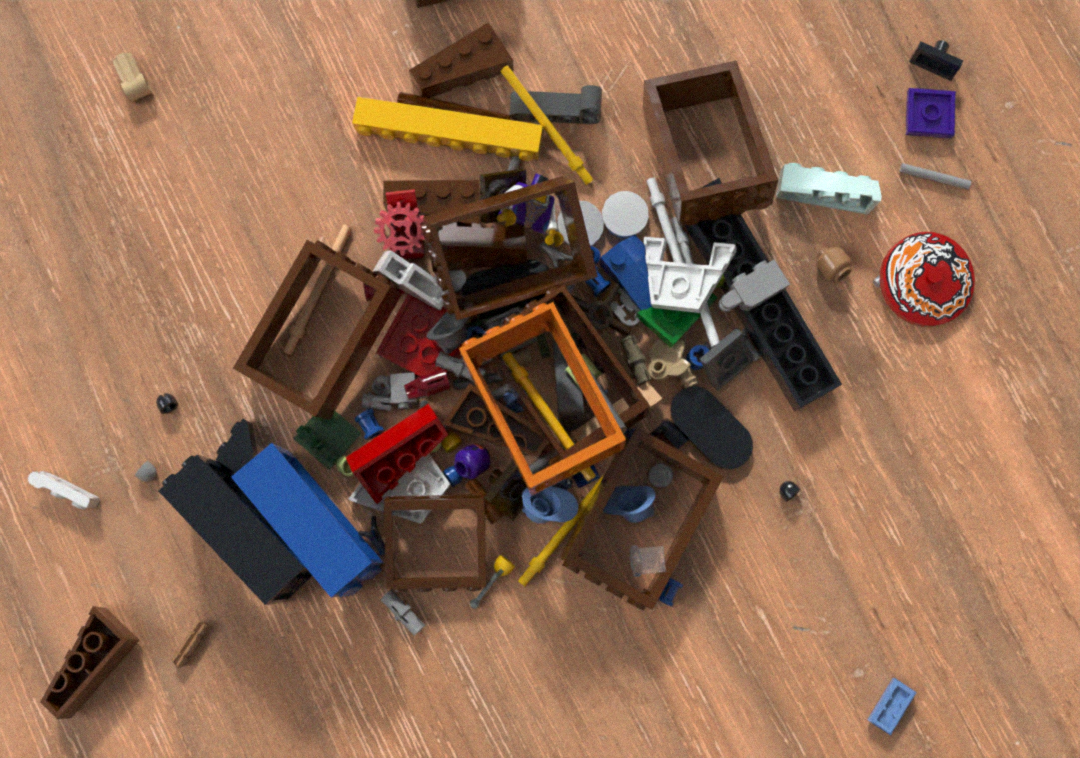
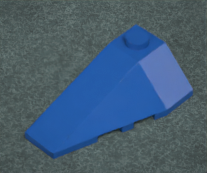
[599,235,652,311]

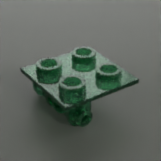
[293,411,362,470]

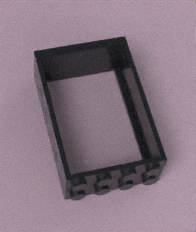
[158,454,313,605]

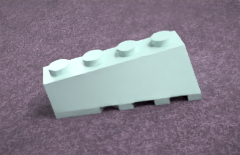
[776,163,882,215]

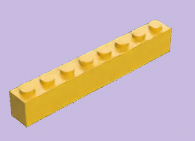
[352,97,543,161]

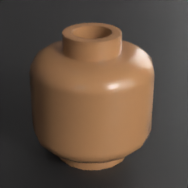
[816,246,852,282]

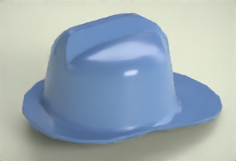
[603,486,656,523]
[522,487,578,524]

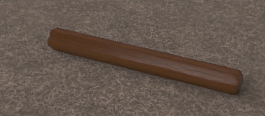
[397,92,511,120]

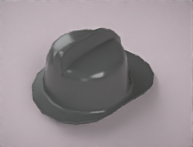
[427,311,471,354]

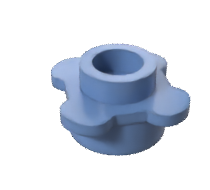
[503,389,527,413]

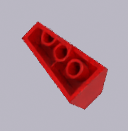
[345,403,449,505]

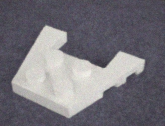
[644,237,737,313]
[349,454,451,524]

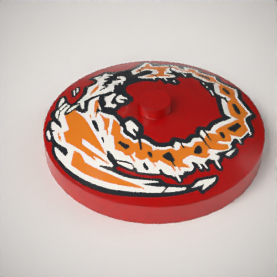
[880,232,975,327]

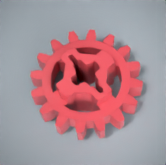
[374,202,425,256]

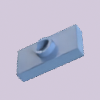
[867,678,917,735]

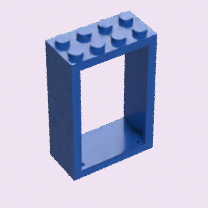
[231,443,384,598]

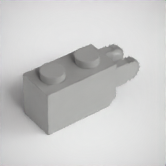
[718,260,790,312]

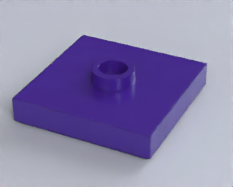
[905,88,956,138]

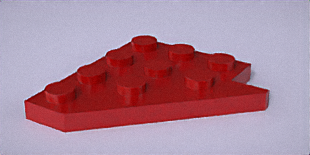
[376,276,463,377]

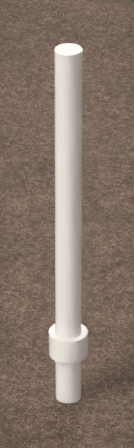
[646,178,684,263]
[670,217,720,348]

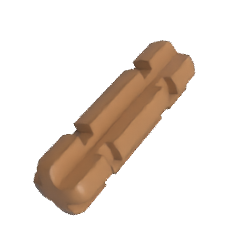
[171,620,209,667]

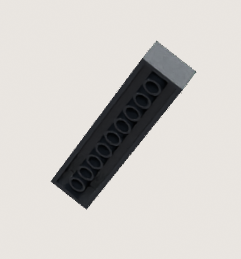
[685,178,842,412]

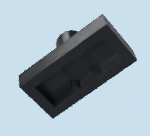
[909,40,963,81]

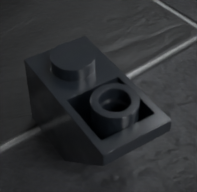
[215,419,258,473]

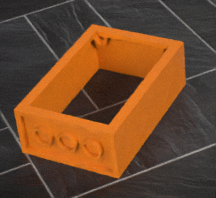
[459,302,626,496]

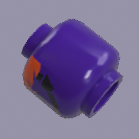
[454,443,491,479]

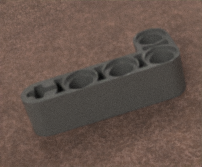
[509,85,602,124]
[552,333,584,431]

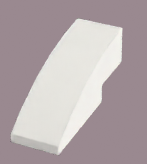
[372,250,444,310]

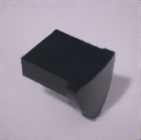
[650,418,688,450]

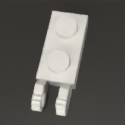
[27,471,100,510]

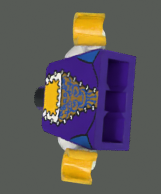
[497,173,564,247]

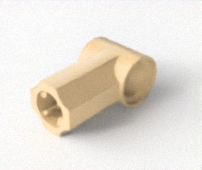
[113,53,153,103]

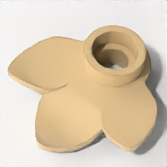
[648,339,690,381]

